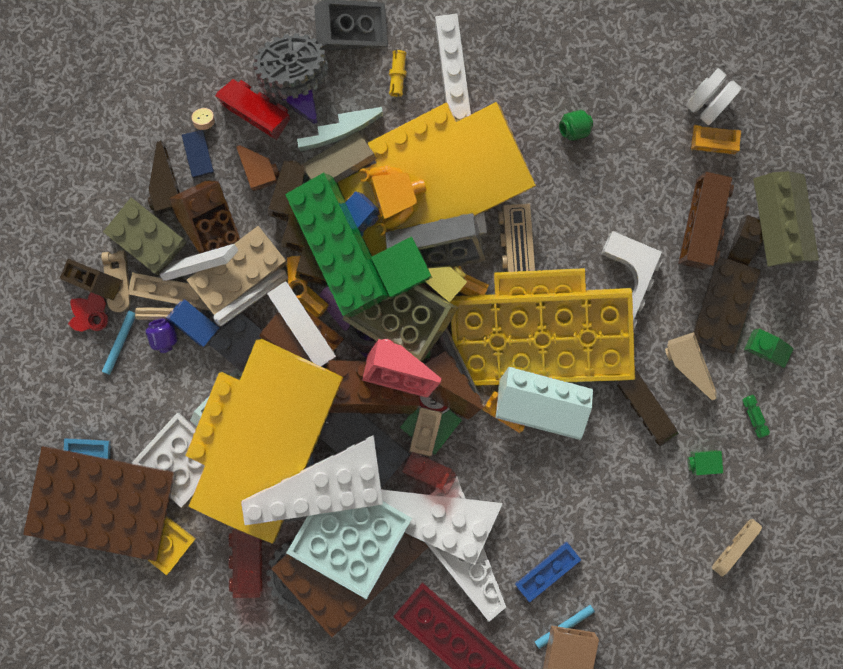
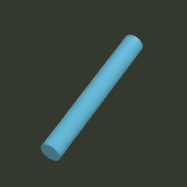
[102,311,135,374]
[534,605,595,649]

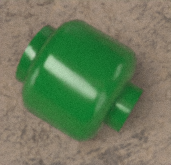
[559,110,593,141]

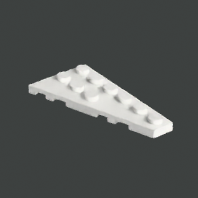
[241,436,383,525]
[425,473,506,621]
[381,490,503,565]

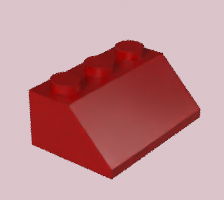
[215,79,291,141]

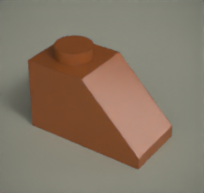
[237,145,280,191]

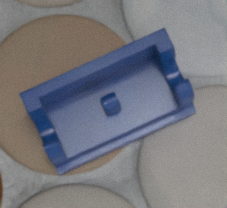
[166,299,219,347]

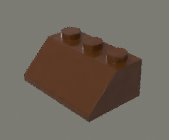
[259,308,344,367]

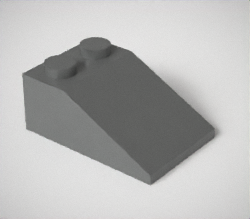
[314,0,388,50]

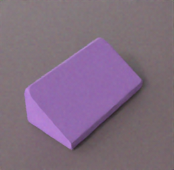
[319,287,350,331]

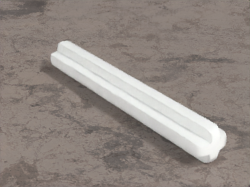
[213,269,288,326]

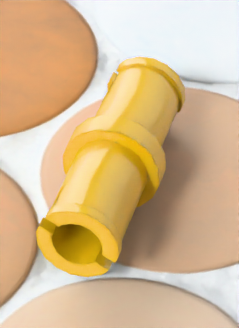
[389,50,407,97]

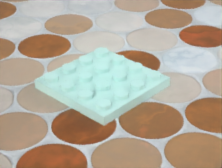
[287,502,412,599]

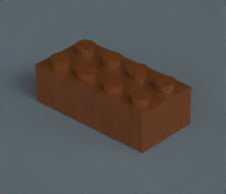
[678,172,734,270]
[324,360,420,414]

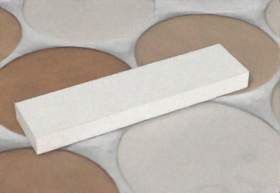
[159,244,238,281]
[267,281,336,367]

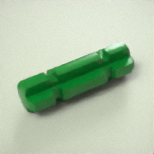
[742,395,770,438]

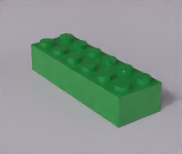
[285,172,390,317]

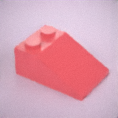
[362,339,441,398]

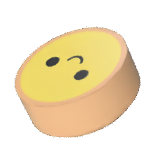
[192,108,215,130]

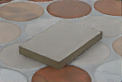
[302,131,377,183]

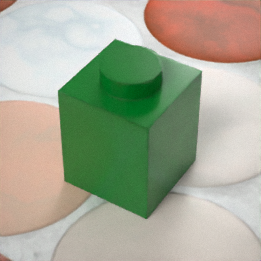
[687,450,723,475]

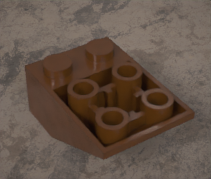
[169,181,240,254]
[424,351,484,420]

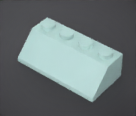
[496,367,593,440]

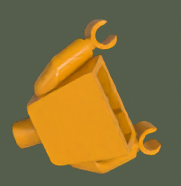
[359,165,426,236]

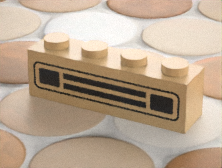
[498,204,535,272]

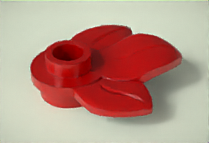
[68,292,108,332]

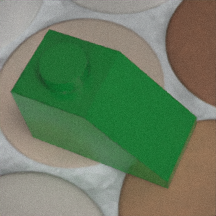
[744,329,794,368]

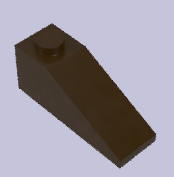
[147,140,180,214]
[59,259,122,301]

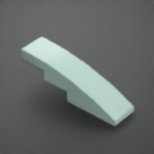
[297,107,383,151]

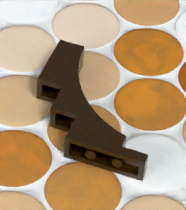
[268,160,329,287]

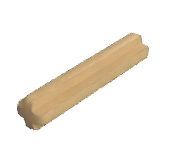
[135,308,202,320]

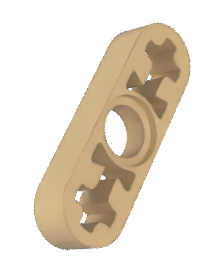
[712,519,762,576]

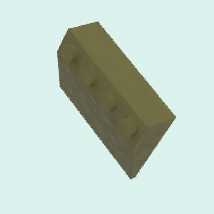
[753,171,819,267]
[342,284,458,362]

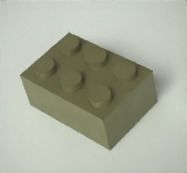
[103,197,187,276]

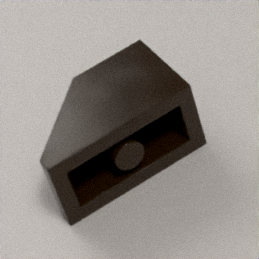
[727,215,763,266]

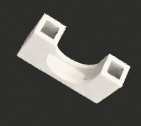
[601,231,662,330]

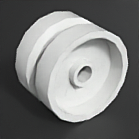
[685,68,742,126]

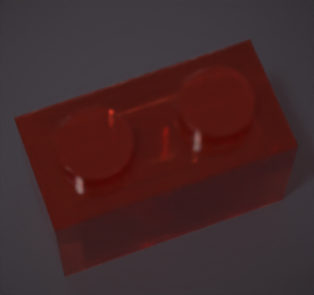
[403,452,457,495]

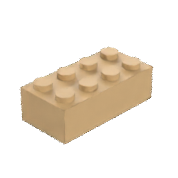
[187,226,286,315]

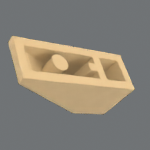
[665,332,717,400]

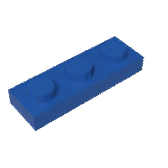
[515,541,581,602]

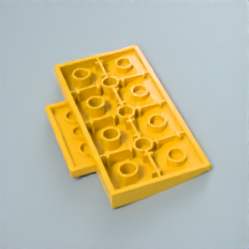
[338,102,536,256]
[450,268,635,386]
[185,339,344,544]

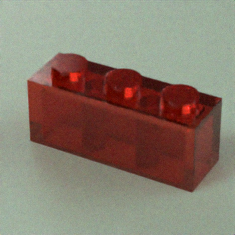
[228,528,262,598]

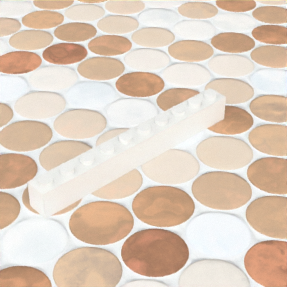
[435,14,487,236]

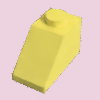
[425,265,467,302]

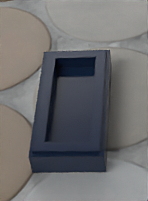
[182,130,214,178]

